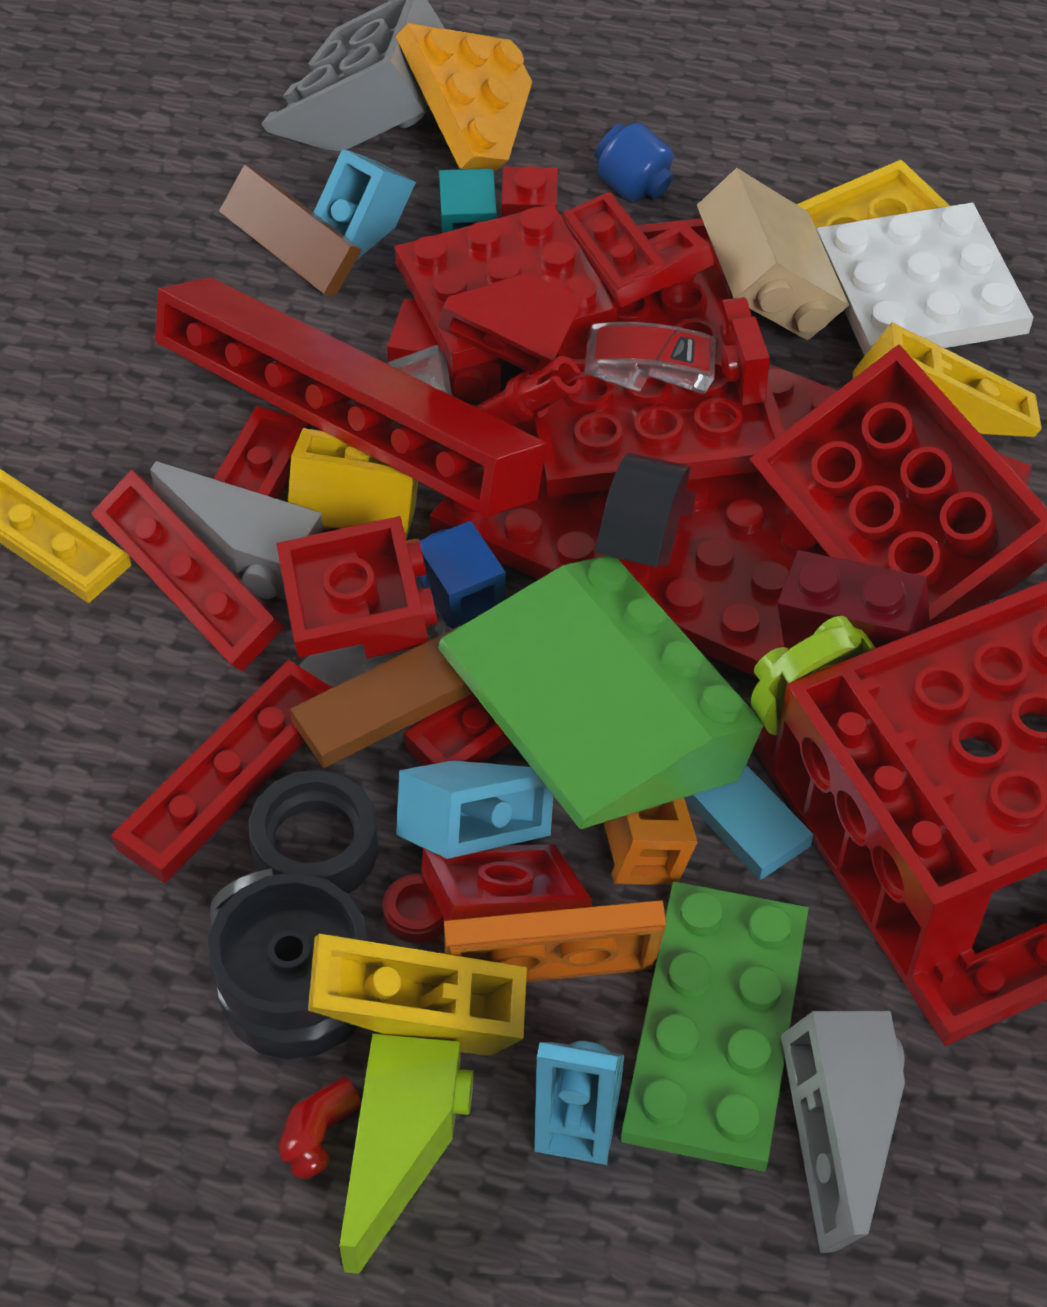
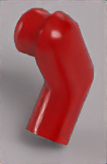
[278,1076,362,1180]

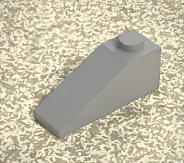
[150,461,324,600]
[781,1011,905,1253]

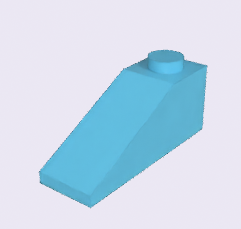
[534,1041,624,1165]

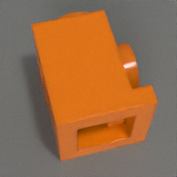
[603,798,698,885]

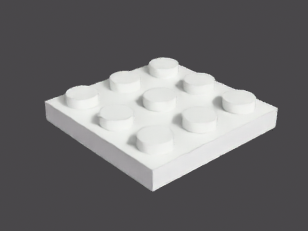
[816,203,1033,356]

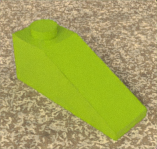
[339,1033,473,1274]

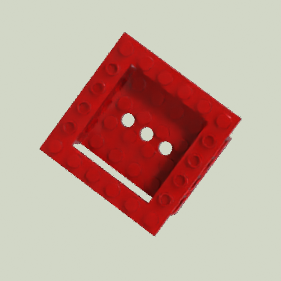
[750,581,1047,1046]

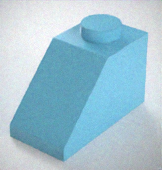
[314,148,416,259]
[396,761,553,859]

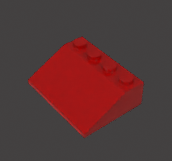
[749,344,1047,627]

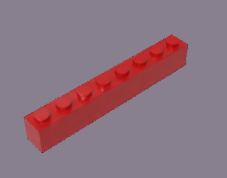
[155,277,547,517]

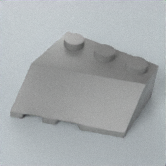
[261,0,445,151]

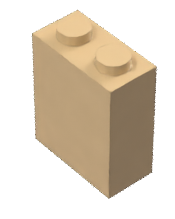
[697,168,849,341]

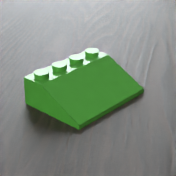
[438,556,764,829]

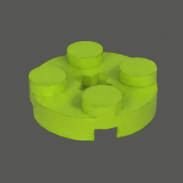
[751,616,876,735]

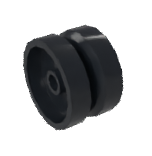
[208,872,367,1060]

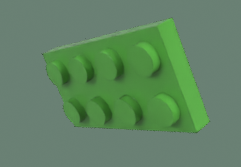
[621,881,809,1172]

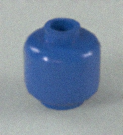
[594,122,674,202]

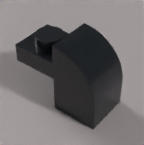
[595,452,697,567]

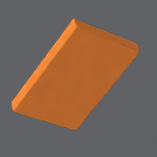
[444,900,666,982]

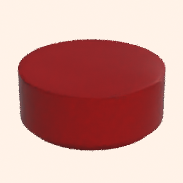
[382,874,445,943]

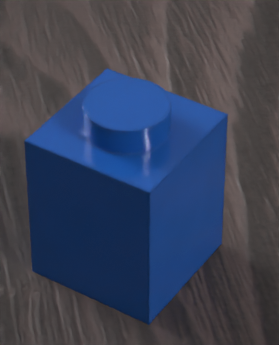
[417,521,506,630]

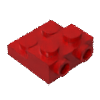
[276,516,438,659]

